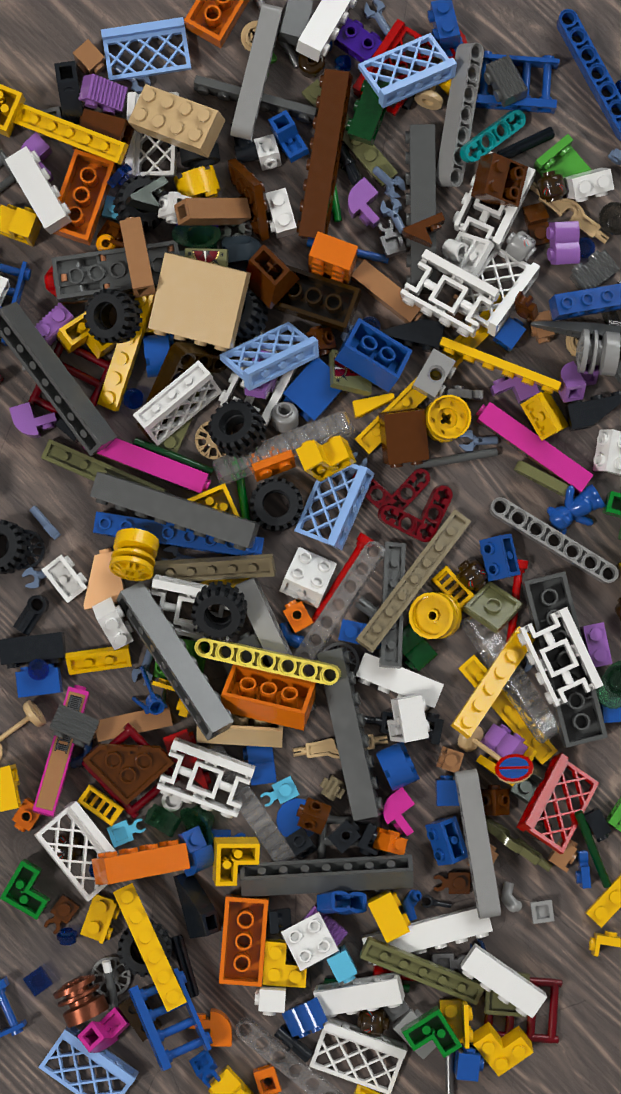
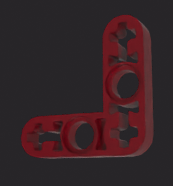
[352,468,430,519]
[378,485,453,542]

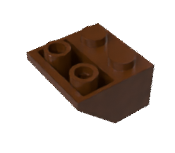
[471,153,528,207]
[246,244,300,309]

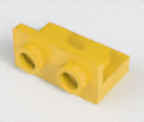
[80,894,120,944]

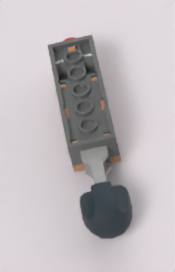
[44,235,262,305]

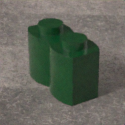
[402,623,438,672]

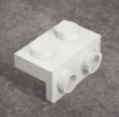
[593,429,621,476]
[42,554,88,603]

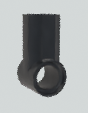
[231,124,258,164]
[13,595,49,636]

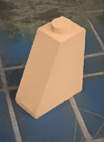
[83,548,125,610]

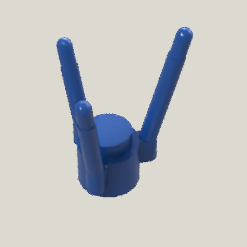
[132,666,168,715]

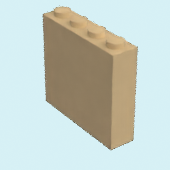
[148,253,251,352]

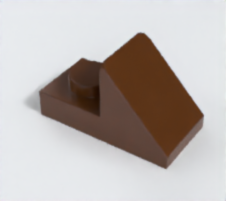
[522,202,550,247]
[402,212,445,248]
[97,219,124,248]

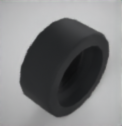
[179,142,220,168]

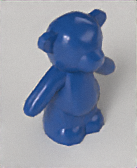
[547,484,606,534]

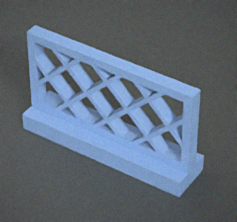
[101,17,192,82]
[358,33,457,108]
[219,322,319,391]
[294,464,375,551]
[38,1026,139,1094]

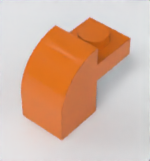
[189,1008,232,1047]

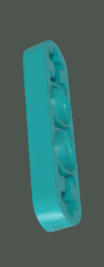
[460,110,526,163]

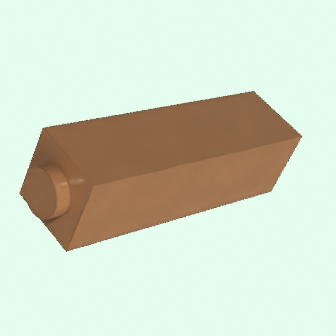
[174,198,251,226]
[119,217,156,298]
[351,259,423,323]
[94,704,174,742]

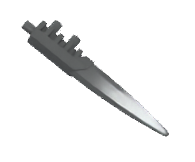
[531,321,621,347]

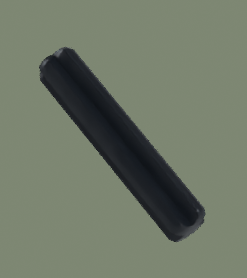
[497,127,555,159]
[171,935,199,998]

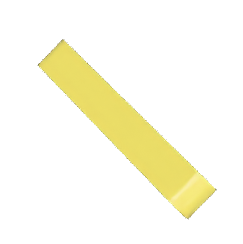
[194,637,341,685]

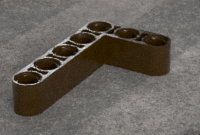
[137,342,228,441]

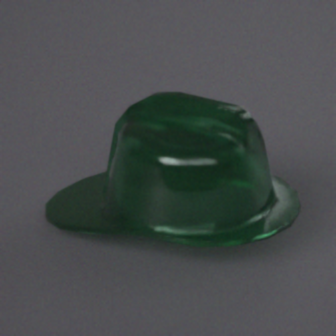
[172,225,221,249]
[597,661,621,709]
[180,804,215,847]

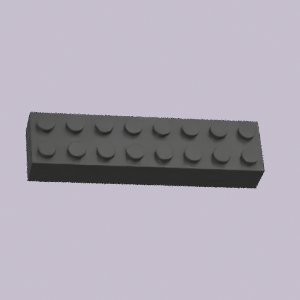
[522,571,608,748]

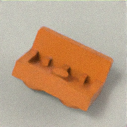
[250,448,296,482]

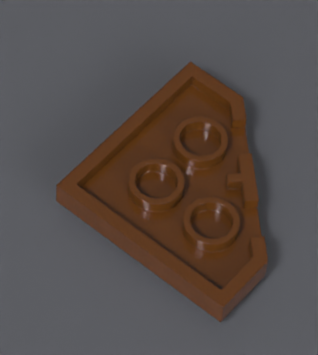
[228,158,270,241]
[83,744,174,805]

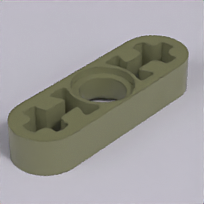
[514,460,569,497]

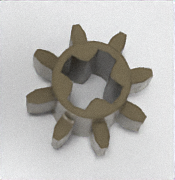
[319,775,346,801]

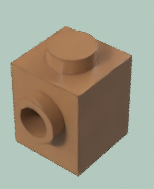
[73,39,106,74]

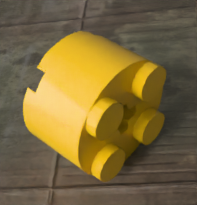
[173,165,221,198]

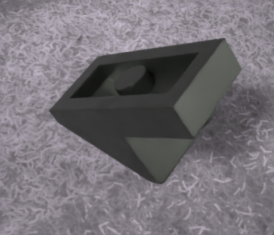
[125,175,168,213]
[509,759,547,804]

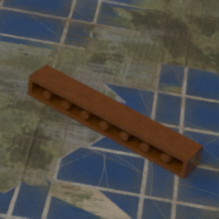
[296,69,353,240]

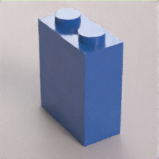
[283,357,343,423]

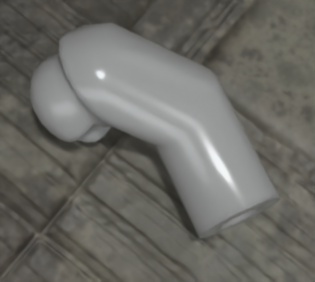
[501,881,522,912]

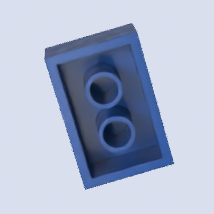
[334,318,413,392]

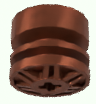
[53,974,109,1028]

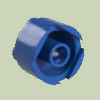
[143,333,174,378]
[376,742,420,791]

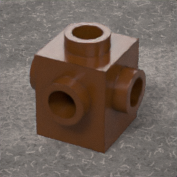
[304,325,337,357]
[481,784,510,816]
[296,797,332,835]

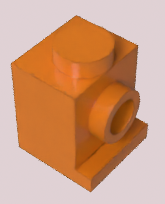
[283,599,314,634]
[12,797,41,832]
[372,827,408,855]
[253,1063,282,1094]

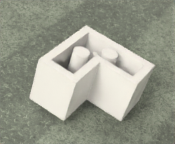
[387,695,430,743]

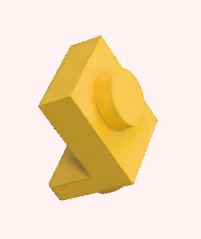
[589,931,621,957]

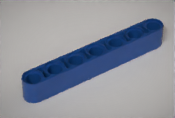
[556,9,621,141]

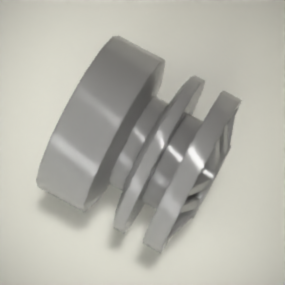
[576,329,621,376]

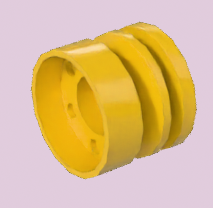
[425,395,471,443]
[109,528,159,581]

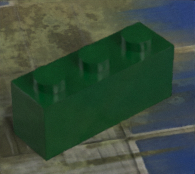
[346,79,389,146]

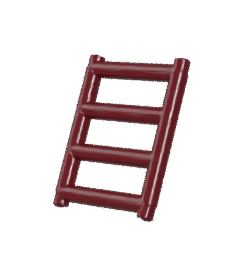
[27,341,111,417]
[82,723,180,819]
[484,977,563,1044]

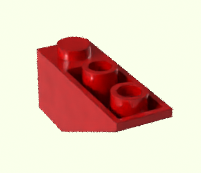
[163,728,212,790]

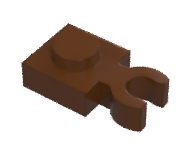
[514,291,538,320]
[433,872,470,894]
[44,894,80,934]

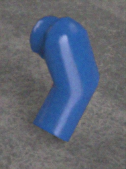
[279,622,305,648]
[402,889,422,921]

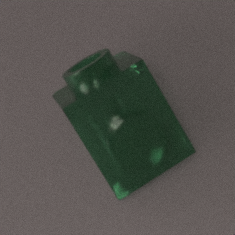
[144,804,182,837]

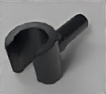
[421,894,451,908]

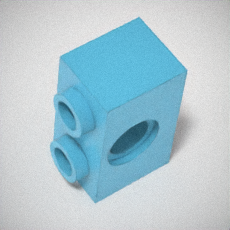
[326,944,358,984]

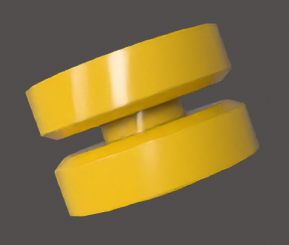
[409,592,462,639]

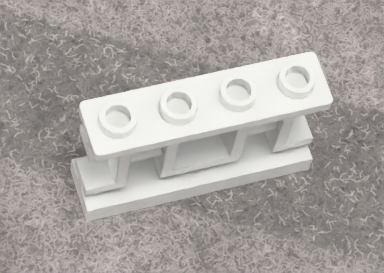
[452,151,536,250]
[400,249,500,338]
[218,332,298,427]
[151,574,229,641]
[517,607,603,707]
[156,737,256,819]

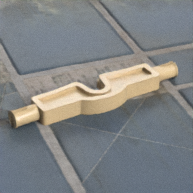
[530,182,610,244]
[292,734,388,758]

